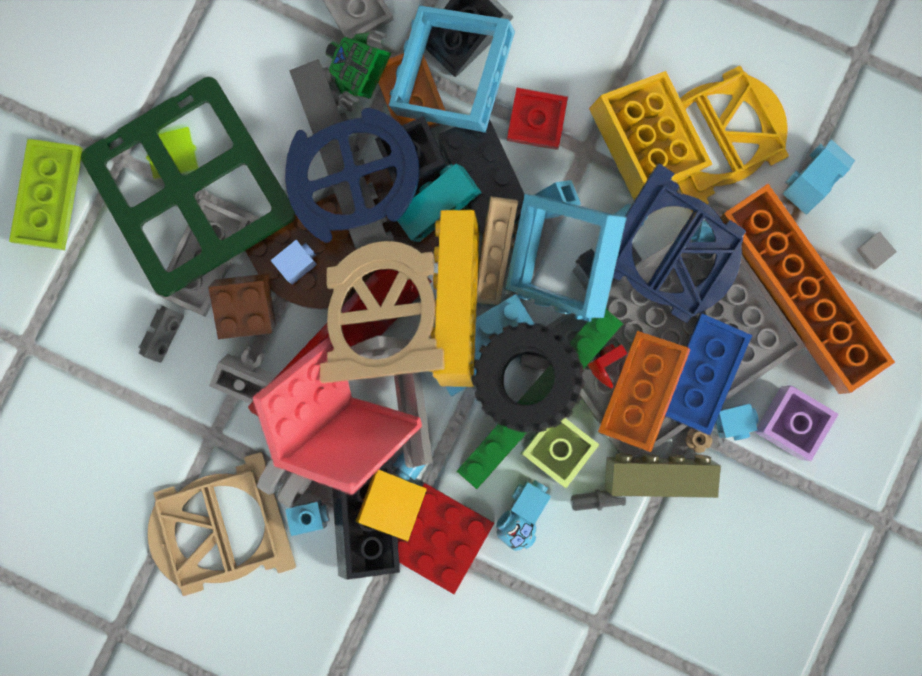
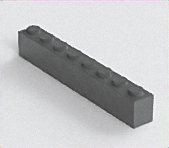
[289,59,395,250]

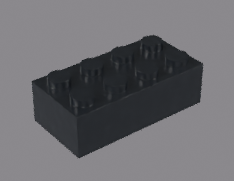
[438,119,525,236]

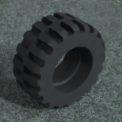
[472,322,585,433]

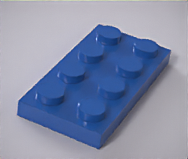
[665,313,752,435]

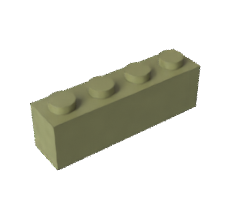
[604,453,721,498]

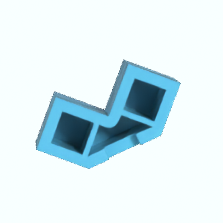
[782,140,855,215]

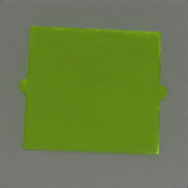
[146,127,199,179]

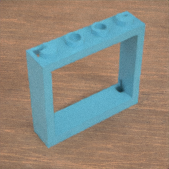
[389,5,515,132]
[506,194,626,322]

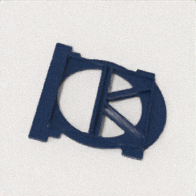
[613,163,746,323]

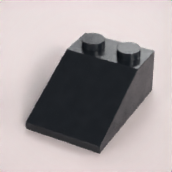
[425,0,514,77]

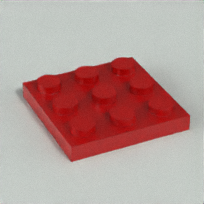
[397,482,494,595]

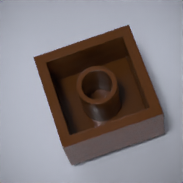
[208,273,276,340]

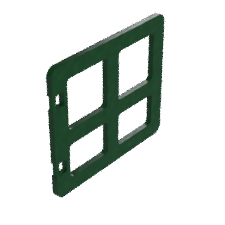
[81,77,296,297]

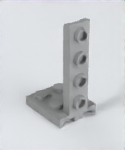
[350,336,433,468]

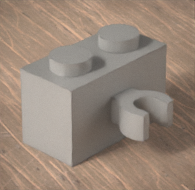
[209,347,277,404]

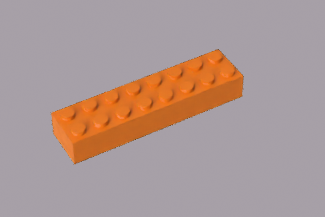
[720,184,895,394]

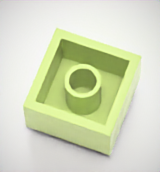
[521,418,599,488]

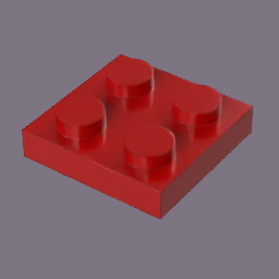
[507,87,568,150]

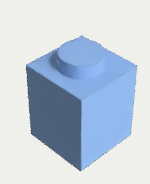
[271,240,317,285]

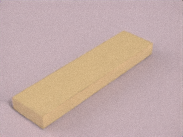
[477,196,518,305]

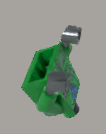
[326,30,392,112]

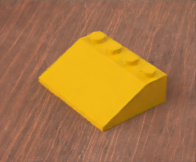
[589,71,712,200]

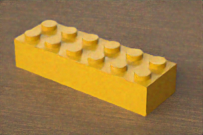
[430,210,479,387]

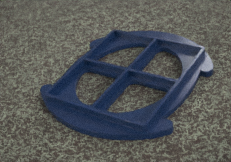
[285,108,419,243]

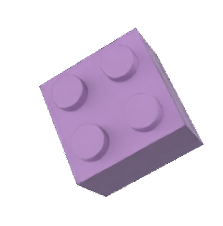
[754,385,839,461]

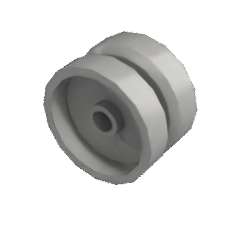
[257,459,312,508]

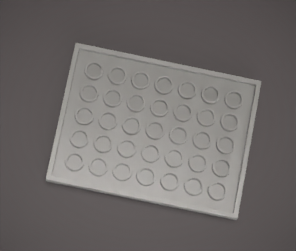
[546,239,805,458]

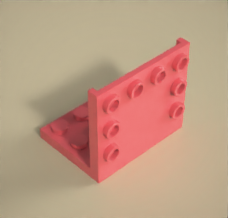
[252,337,422,494]

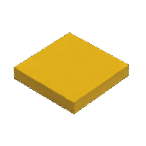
[356,470,427,541]

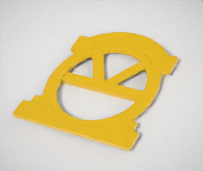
[677,66,789,212]

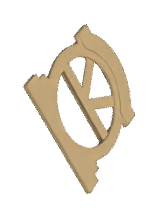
[320,241,444,383]
[148,452,296,596]

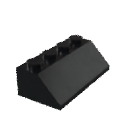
[332,462,400,580]

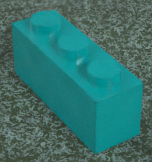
[397,164,482,242]

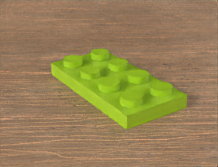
[9,139,83,251]

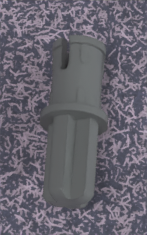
[570,489,626,511]

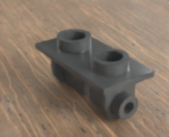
[138,305,184,363]

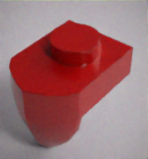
[587,343,628,388]

